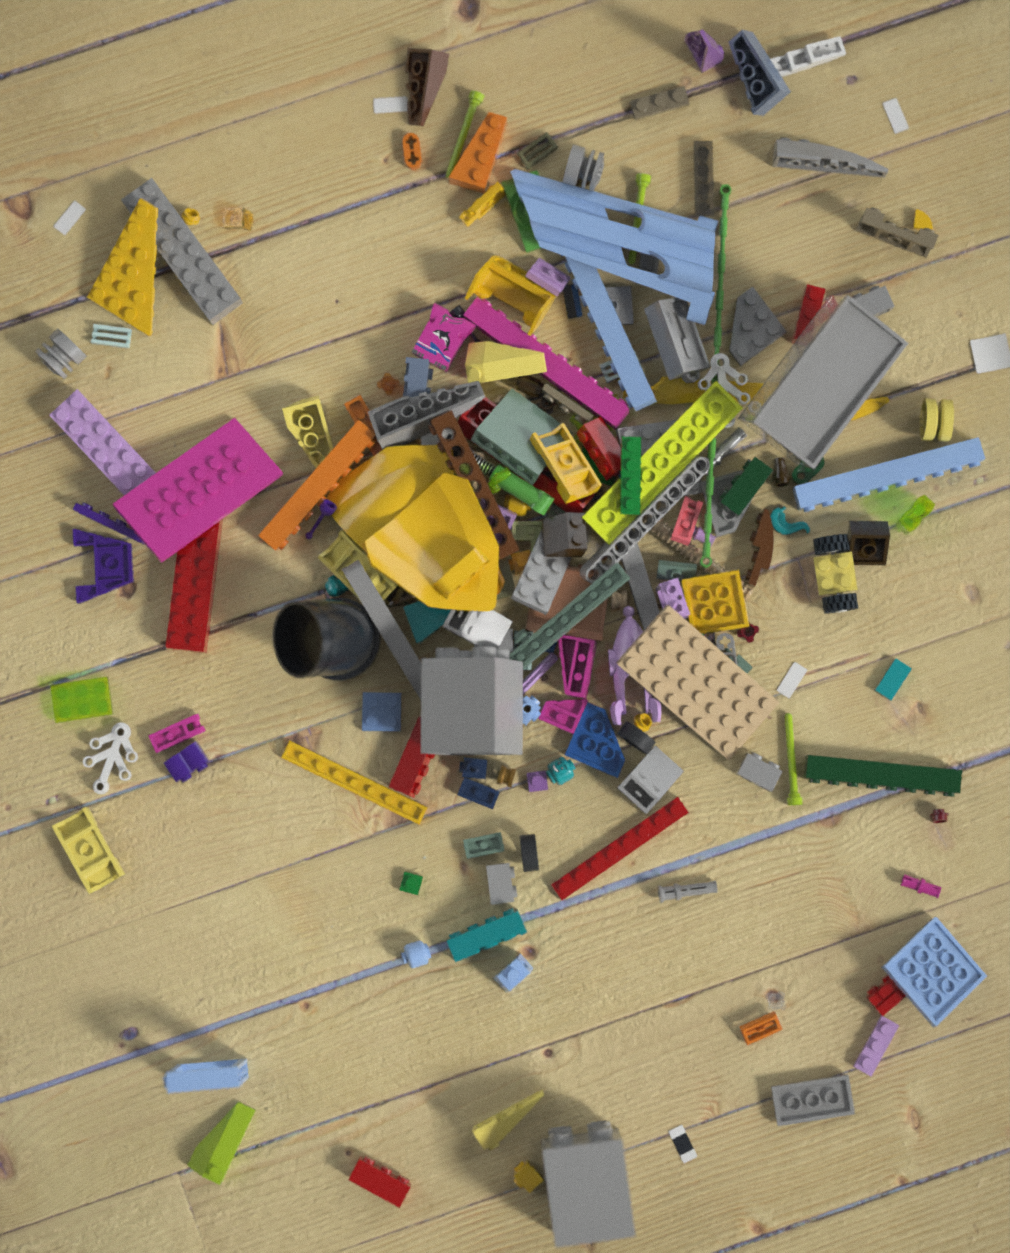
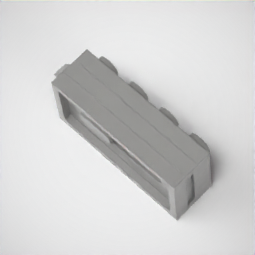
[644,298,710,383]

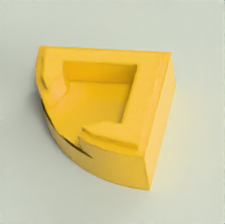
[913,209,933,230]

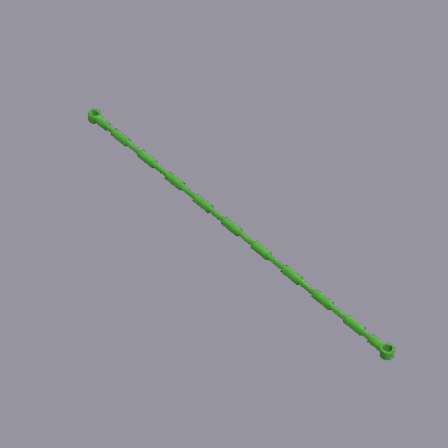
[700,184,731,568]

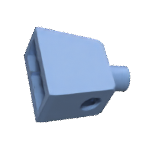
[493,953,533,993]

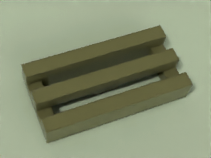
[517,132,558,170]

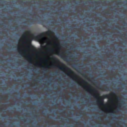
[449,305,481,342]

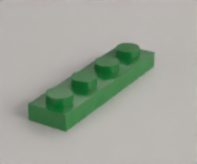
[620,437,641,515]

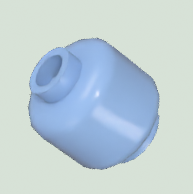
[401,940,431,968]

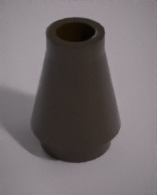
[772,457,791,487]

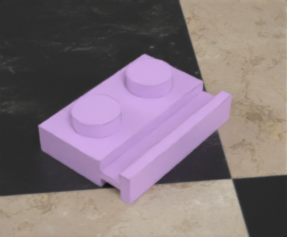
[526,258,571,296]

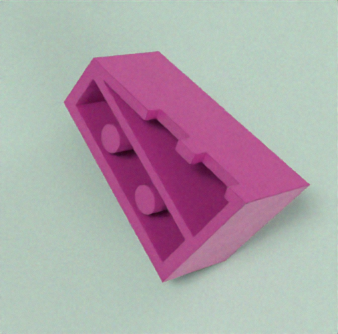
[558,635,597,699]

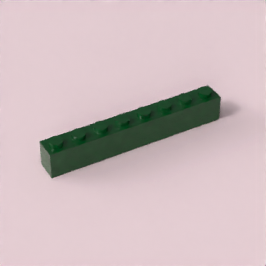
[804,755,962,797]

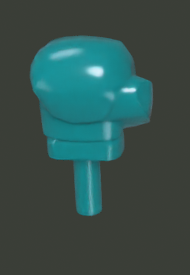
[325,575,349,597]

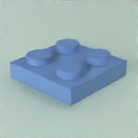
[362,692,401,732]

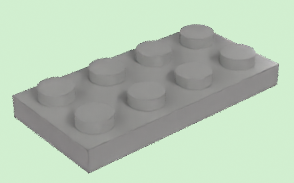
[771,1074,855,1126]

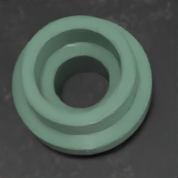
[513,629,531,646]

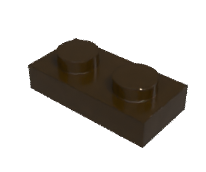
[385,585,417,608]

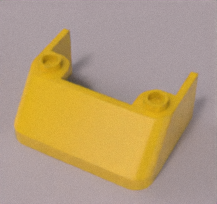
[464,255,556,336]

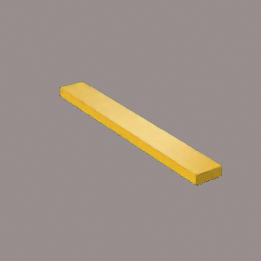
[281,740,428,825]

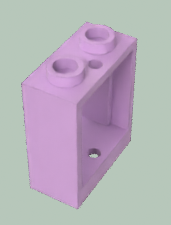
[655,578,690,619]

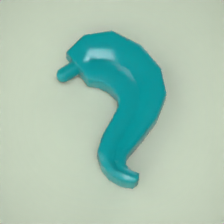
[770,506,810,535]

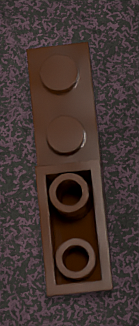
[745,509,774,588]

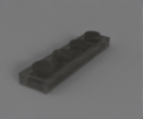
[693,141,714,217]

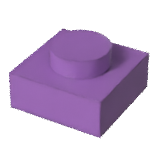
[527,771,548,792]

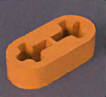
[403,133,422,170]

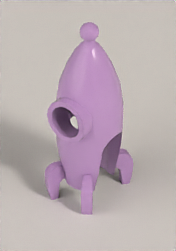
[608,606,661,725]

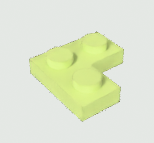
[512,521,542,552]

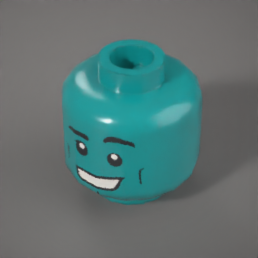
[546,757,576,785]

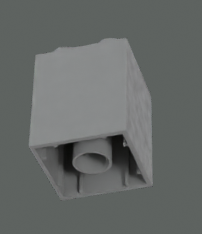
[421,647,523,755]
[541,1121,636,1248]

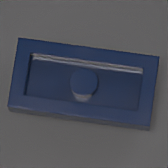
[457,777,500,809]

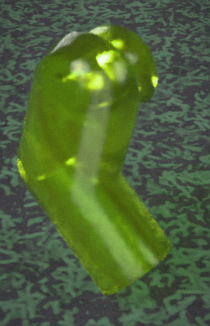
[488,467,511,494]

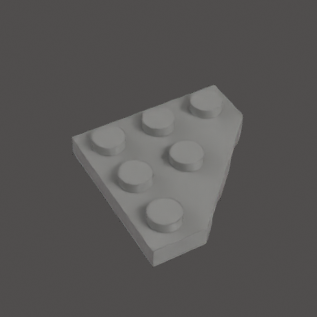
[729,287,787,366]
[700,469,753,538]

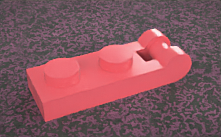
[670,496,703,546]

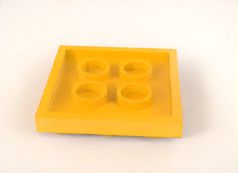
[682,569,749,634]

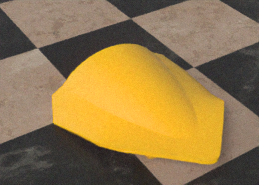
[327,445,454,552]
[363,472,499,612]

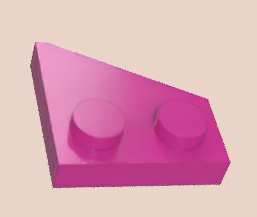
[538,699,588,734]

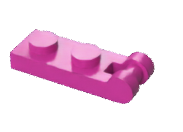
[148,714,206,753]

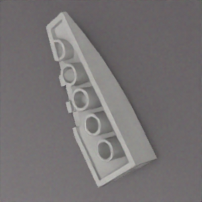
[772,138,888,178]
[368,381,485,449]

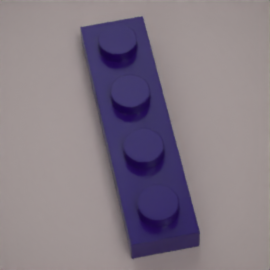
[73,502,144,545]

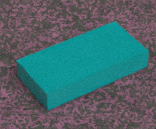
[874,658,912,701]

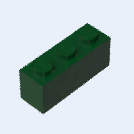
[719,457,773,518]

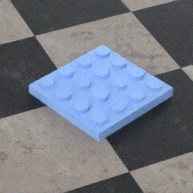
[882,917,987,1027]

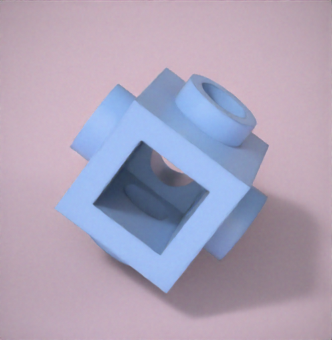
[523,695,541,726]

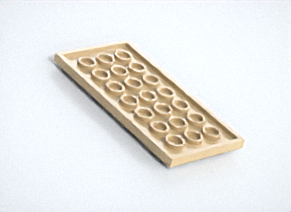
[616,604,780,760]

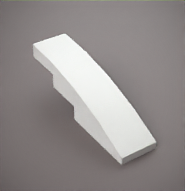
[770,36,846,77]

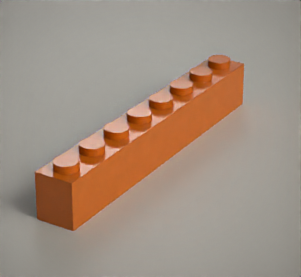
[258,420,377,551]

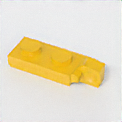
[459,181,505,227]

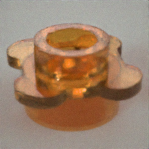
[377,373,400,395]

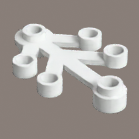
[698,353,750,428]
[83,723,138,794]

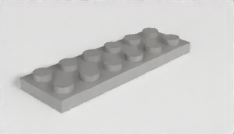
[511,503,586,615]

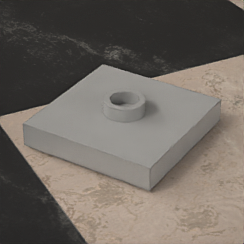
[595,286,633,327]

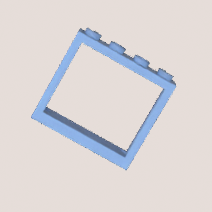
[163,1058,249,1093]

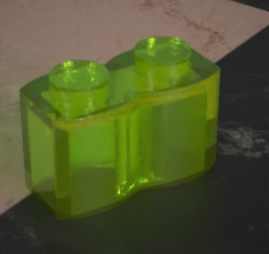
[896,495,935,535]

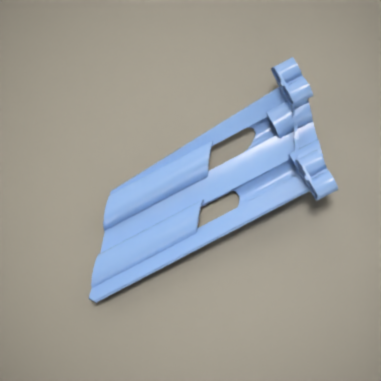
[510,169,718,325]

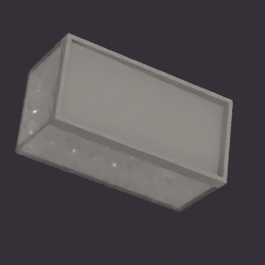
[738,295,908,469]

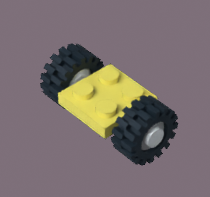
[813,534,858,614]

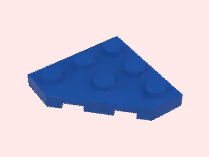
[565,702,625,778]

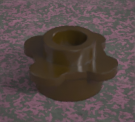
[536,394,557,415]

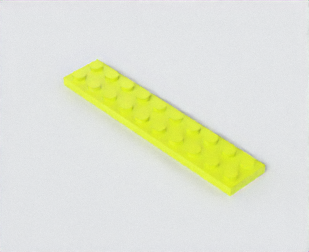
[582,381,743,544]

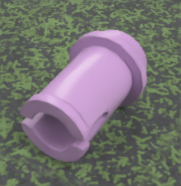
[692,526,716,547]

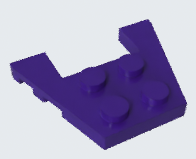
[73,529,134,604]

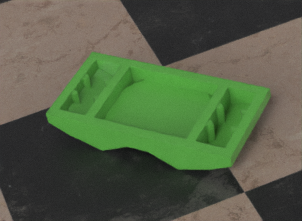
[501,170,541,253]

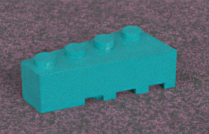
[447,908,527,962]

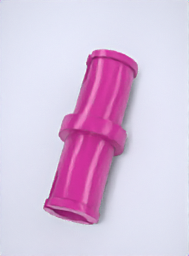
[900,874,942,898]

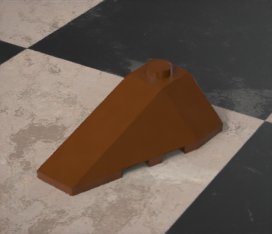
[405,48,449,126]

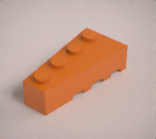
[449,112,507,194]

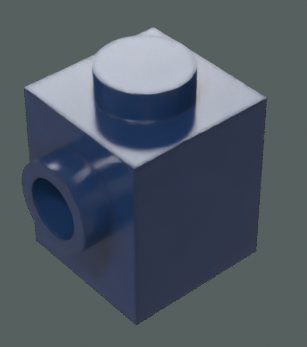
[459,758,487,779]

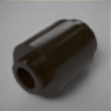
[515,375,545,398]

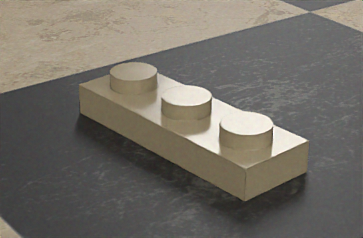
[630,86,690,120]
[542,383,593,425]

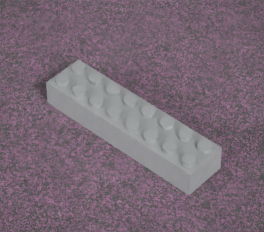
[121,178,243,325]

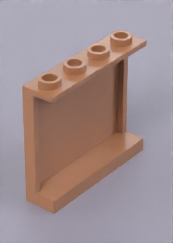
[526,563,608,642]

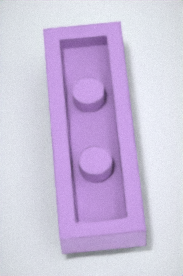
[853,1016,899,1076]

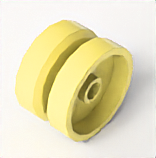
[919,398,954,442]

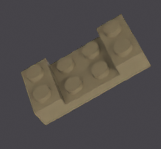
[856,207,938,258]

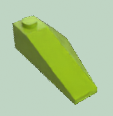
[187,1102,256,1185]

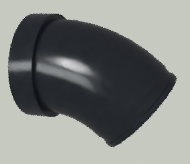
[273,598,381,681]

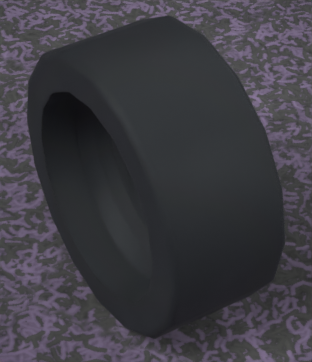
[618,721,656,754]
[520,834,539,872]

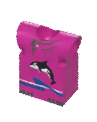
[412,303,477,373]

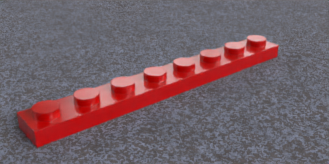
[551,797,689,900]

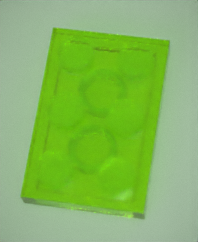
[50,677,114,723]

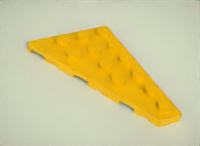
[87,198,158,336]

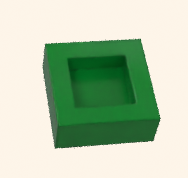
[399,872,423,895]

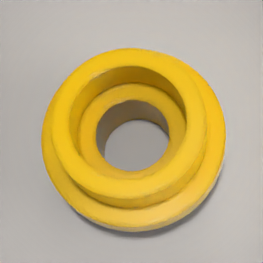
[181,208,200,225]
[634,713,652,732]

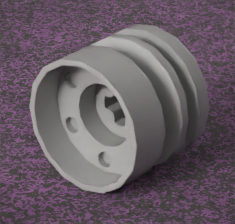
[563,144,605,192]
[35,328,87,379]

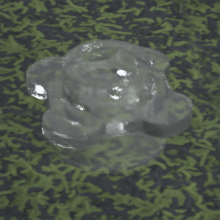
[766,991,787,1012]

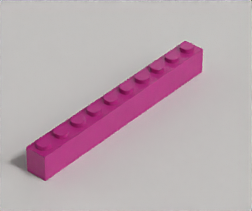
[463,297,629,430]

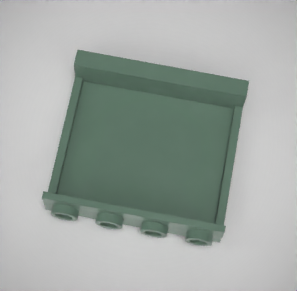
[471,389,573,485]

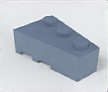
[403,357,433,398]

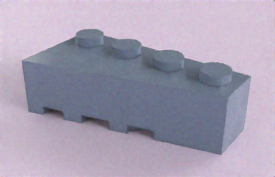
[729,30,791,116]

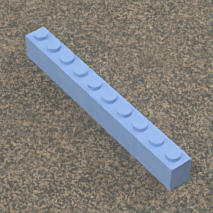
[561,255,657,412]
[792,437,985,512]

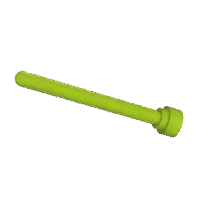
[446,90,484,178]
[628,173,651,264]
[784,713,803,806]

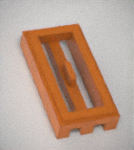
[739,1011,783,1045]

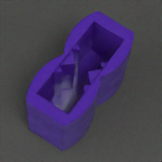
[164,741,210,783]

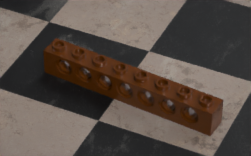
[428,410,519,560]

